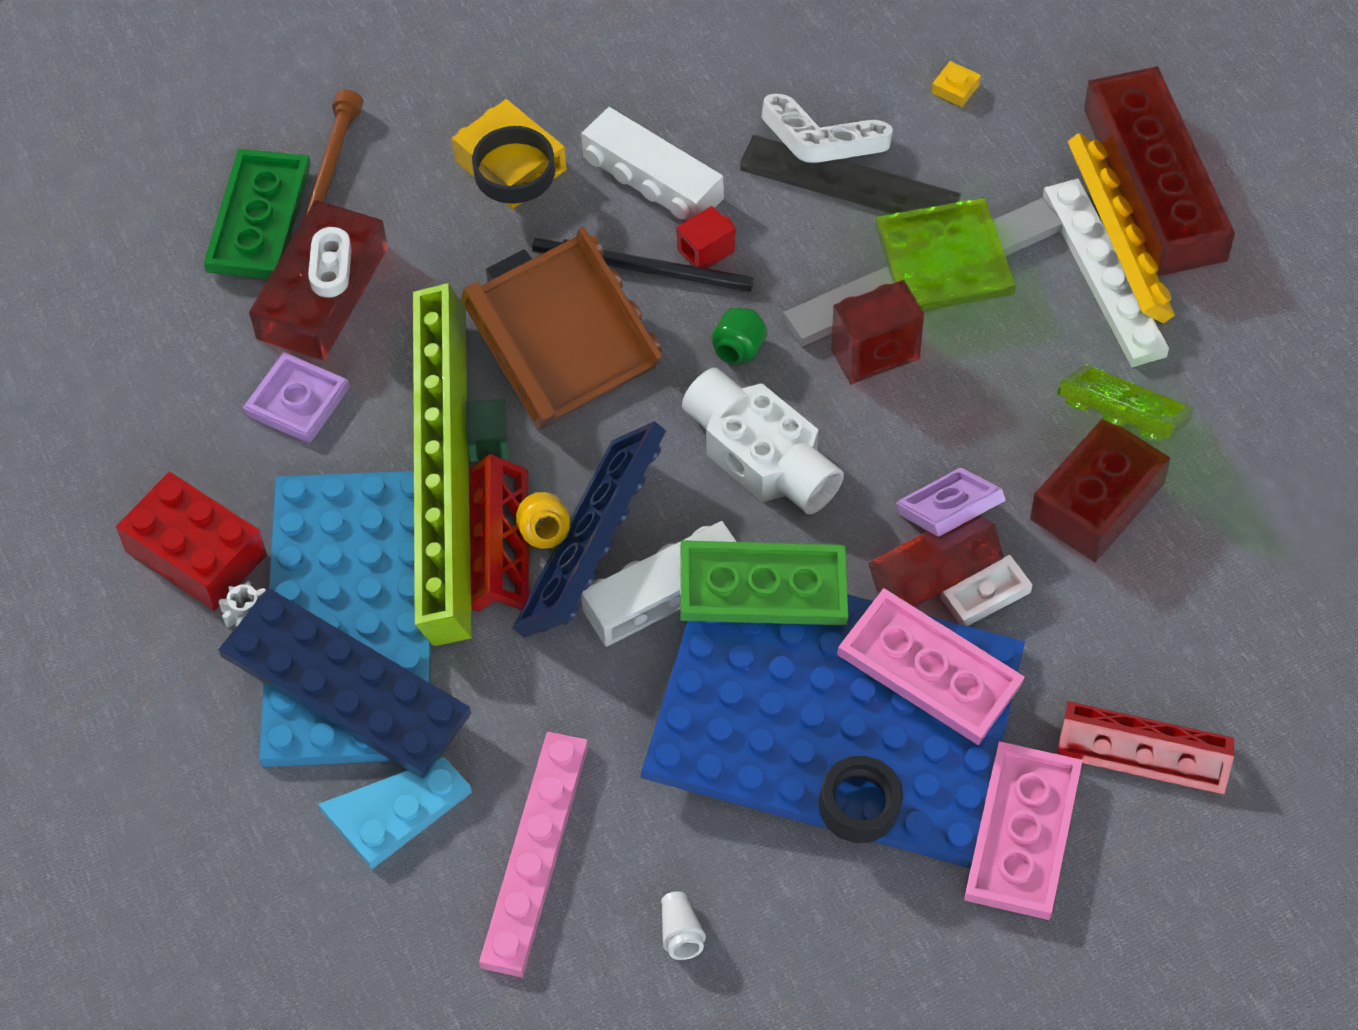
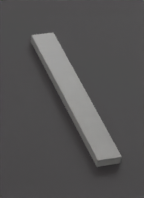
[783,198,1063,347]

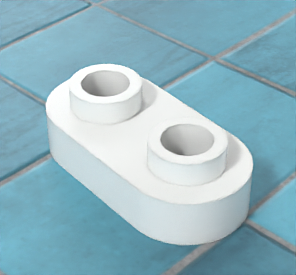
[308,227,352,297]

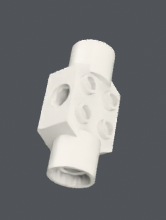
[682,368,844,515]

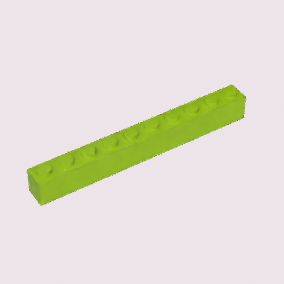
[413,283,472,646]

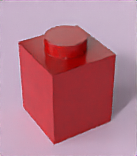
[676,206,736,269]

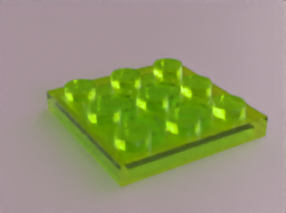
[875,198,1016,315]
[1057,364,1195,441]

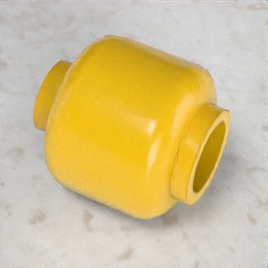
[516,492,571,549]

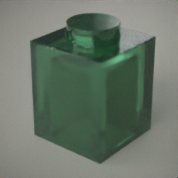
[466,399,509,462]

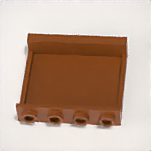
[461,226,662,430]

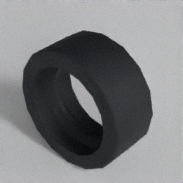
[818,756,903,843]

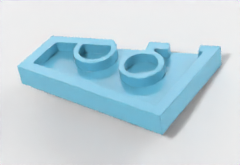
[318,757,472,870]

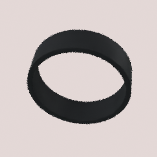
[472,126,555,204]

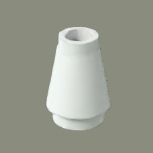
[661,891,706,960]

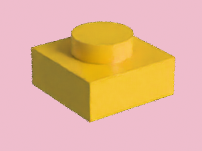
[931,61,981,107]

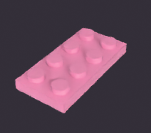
[837,588,1025,745]
[964,741,1083,920]

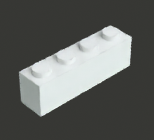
[581,107,724,221]
[581,521,736,647]

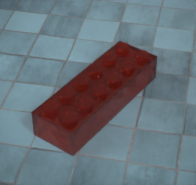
[1084,66,1235,276]

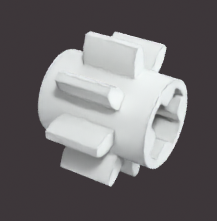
[219,581,266,627]

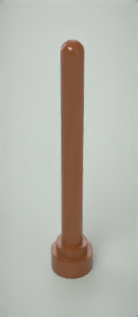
[300,89,364,238]

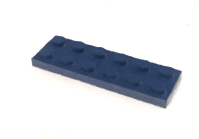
[513,421,666,637]
[218,588,471,779]

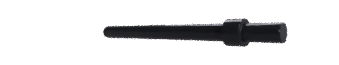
[532,237,754,292]

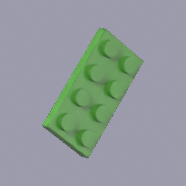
[680,540,848,625]

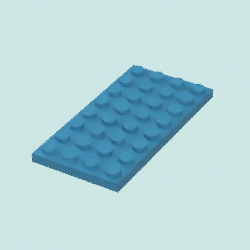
[259,471,431,767]

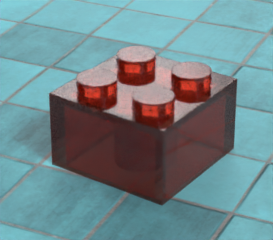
[831,280,924,385]

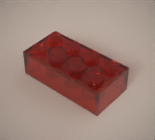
[249,200,388,361]

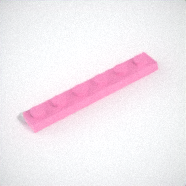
[479,731,588,978]

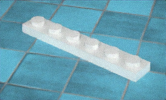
[1043,178,1169,367]

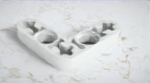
[761,94,893,163]

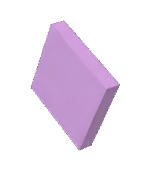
[243,352,350,444]
[896,468,1006,537]

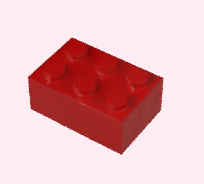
[115,471,267,611]

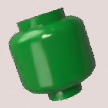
[711,307,768,365]

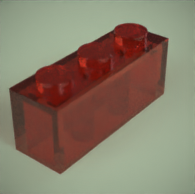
[868,515,1004,607]

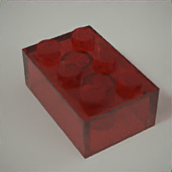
[1030,416,1171,563]

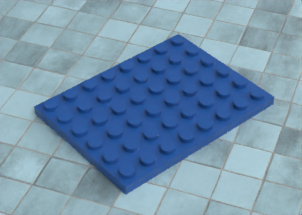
[641,594,1025,868]

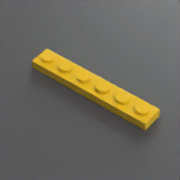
[1067,133,1175,324]

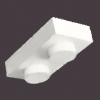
[941,555,1032,626]

